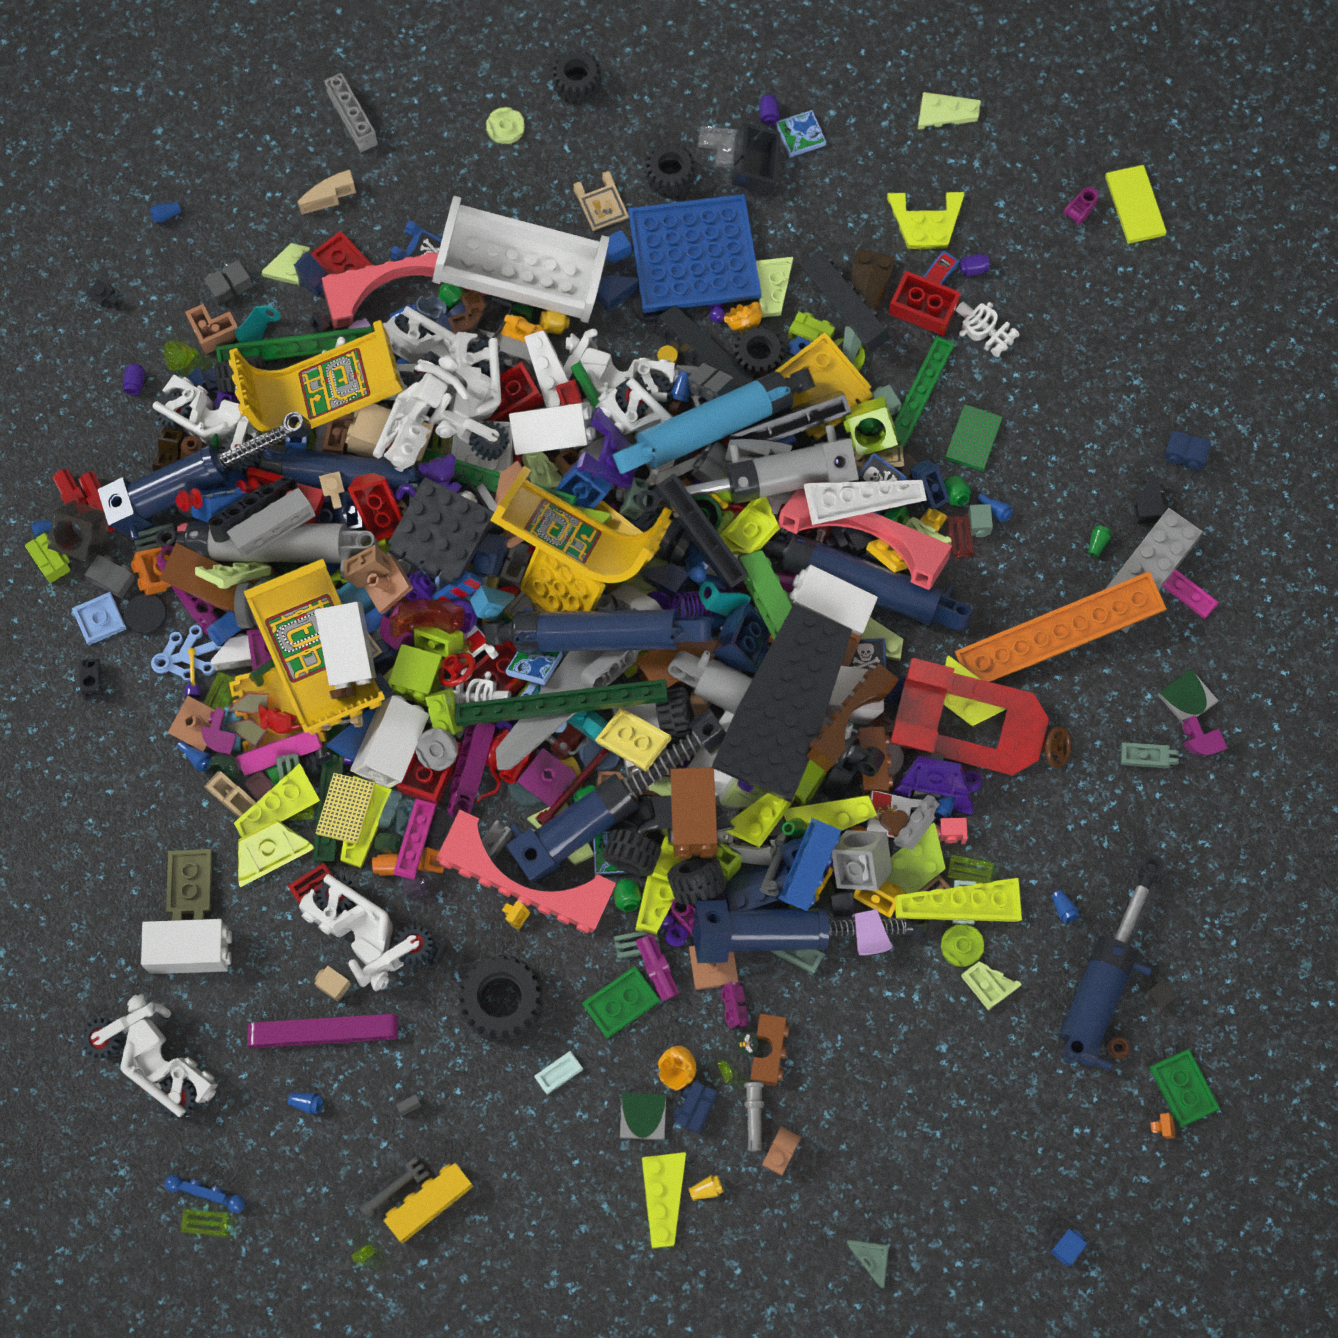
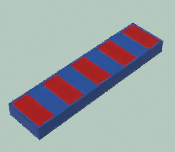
[410,571,484,625]

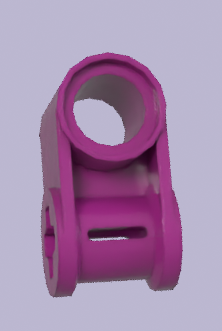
[1063,187,1098,226]
[670,899,695,937]

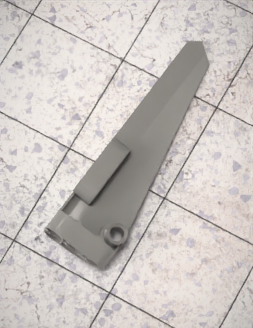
[496,582,662,770]

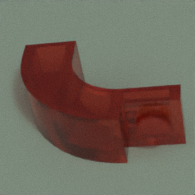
[390,599,464,638]

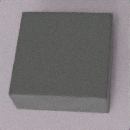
[396,1094,422,1116]

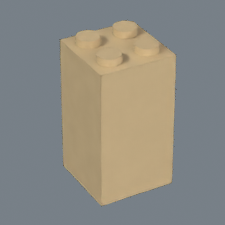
[345,404,434,465]

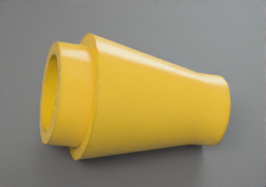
[689,1175,724,1201]

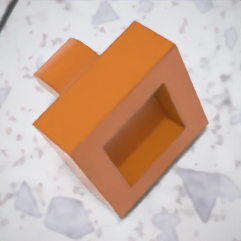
[1151,1113,1175,1139]

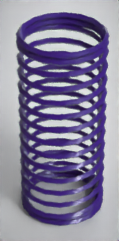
[673,587,738,617]

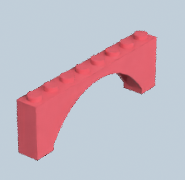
[322,252,487,329]
[778,489,952,590]
[436,810,616,934]

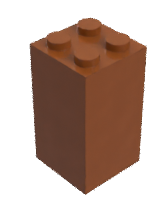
[636,639,718,690]
[670,767,717,859]

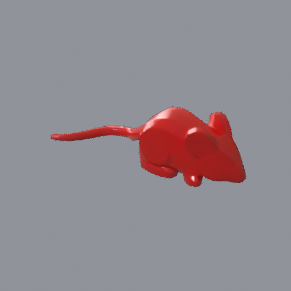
[258,704,326,734]
[477,728,509,802]

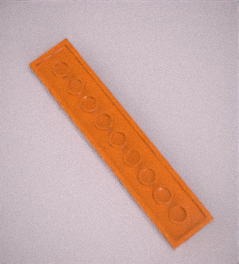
[954,571,1166,682]

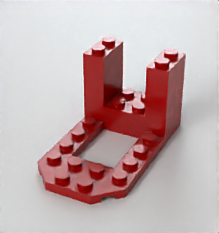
[889,658,1049,775]

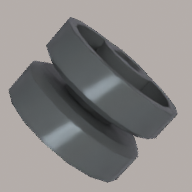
[234,583,263,628]

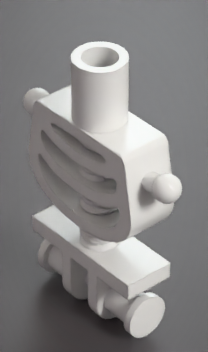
[956,302,1019,357]
[445,672,511,704]

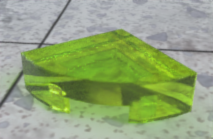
[716,1060,733,1083]
[350,1244,376,1265]

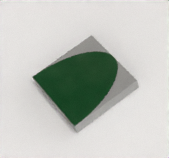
[1158,669,1218,724]
[620,1093,666,1140]

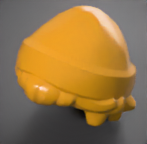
[724,302,763,335]
[658,1046,696,1090]

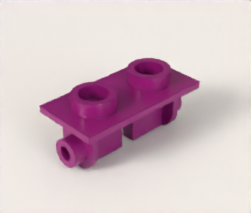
[721,981,749,1029]

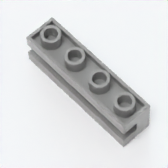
[324,73,378,152]
[227,488,316,560]

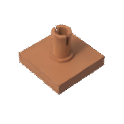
[364,554,413,614]
[168,696,226,752]
[689,946,738,990]

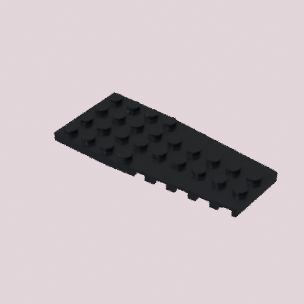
[711,604,852,803]

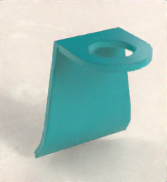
[235,306,281,342]
[699,581,751,617]

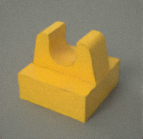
[920,507,947,533]
[502,901,530,930]

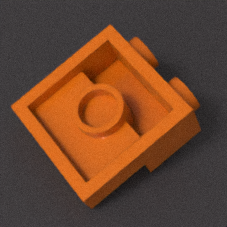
[131,547,172,595]

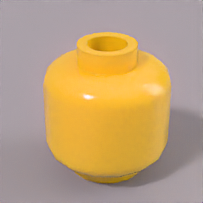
[539,309,570,335]

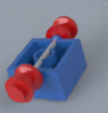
[176,478,261,522]

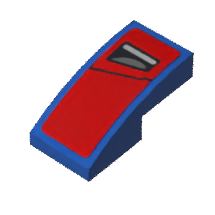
[923,250,959,285]

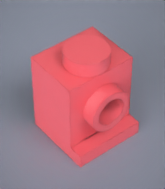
[936,818,967,844]

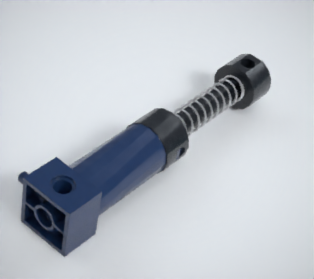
[506,708,726,884]

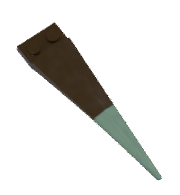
[842,248,896,364]

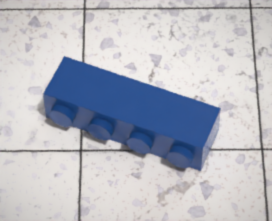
[778,818,841,911]

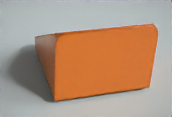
[418,847,444,873]

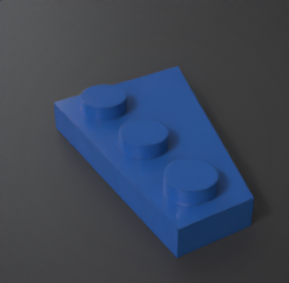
[326,707,377,762]

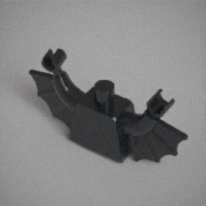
[618,795,735,847]

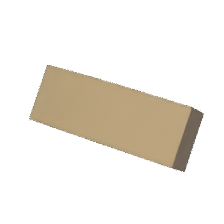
[298,170,356,214]
[204,771,256,818]

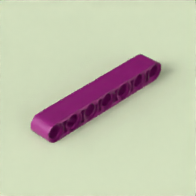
[247,1014,399,1048]

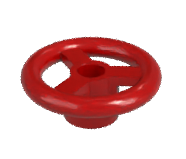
[438,652,476,687]

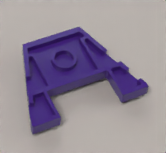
[577,407,636,489]
[891,756,974,815]

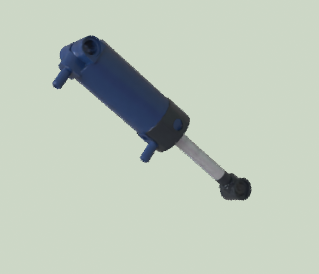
[1058,854,1164,1070]

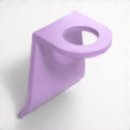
[852,909,893,955]

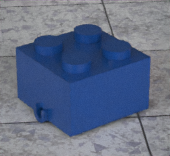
[555,460,613,509]

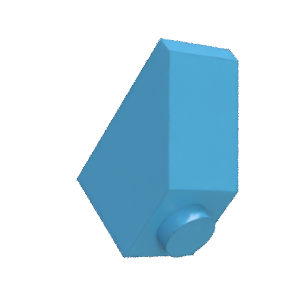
[470,585,515,621]

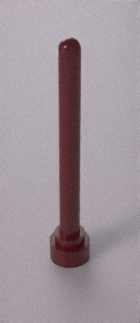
[535,748,609,826]

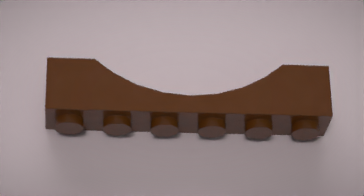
[806,663,899,772]

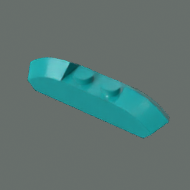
[535,684,608,747]

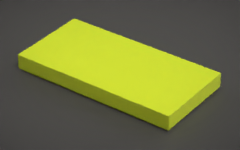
[1105,165,1167,244]

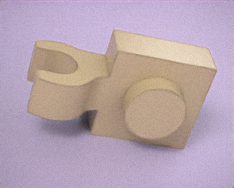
[319,471,344,509]

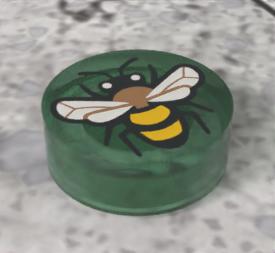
[736,1033,758,1056]

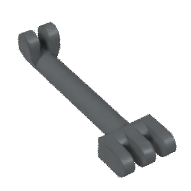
[760,830,789,896]
[359,1156,430,1219]

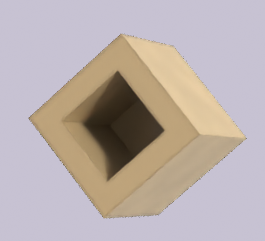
[315,966,351,1002]

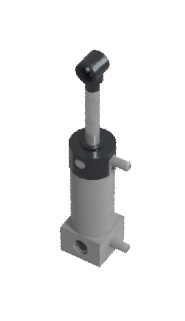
[636,425,859,511]

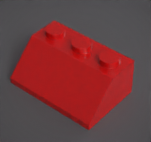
[348,473,403,541]

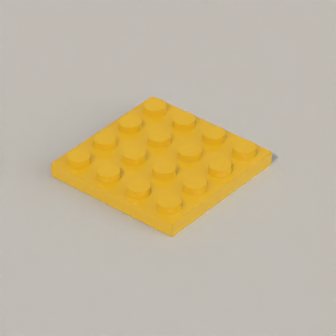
[519,547,606,612]

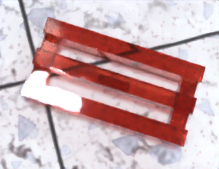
[947,515,974,557]

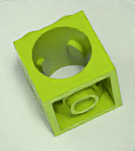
[843,396,898,457]
[388,644,443,707]
[794,759,827,805]

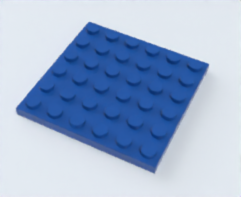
[628,194,761,313]

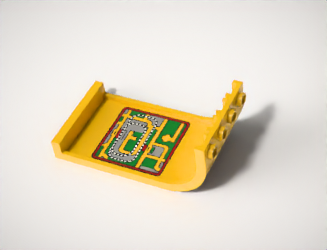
[229,320,403,433]
[490,466,672,583]
[244,559,385,735]

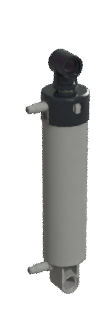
[156,521,380,579]
[668,650,885,777]

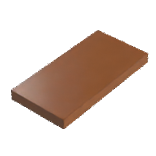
[159,543,252,615]

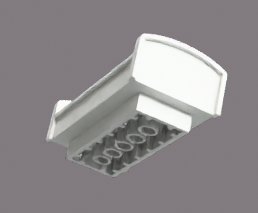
[432,196,609,323]

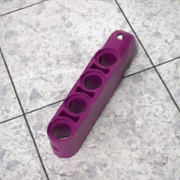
[157,546,219,635]
[447,722,495,819]

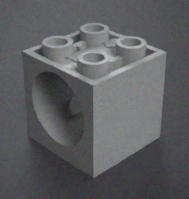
[832,830,892,891]

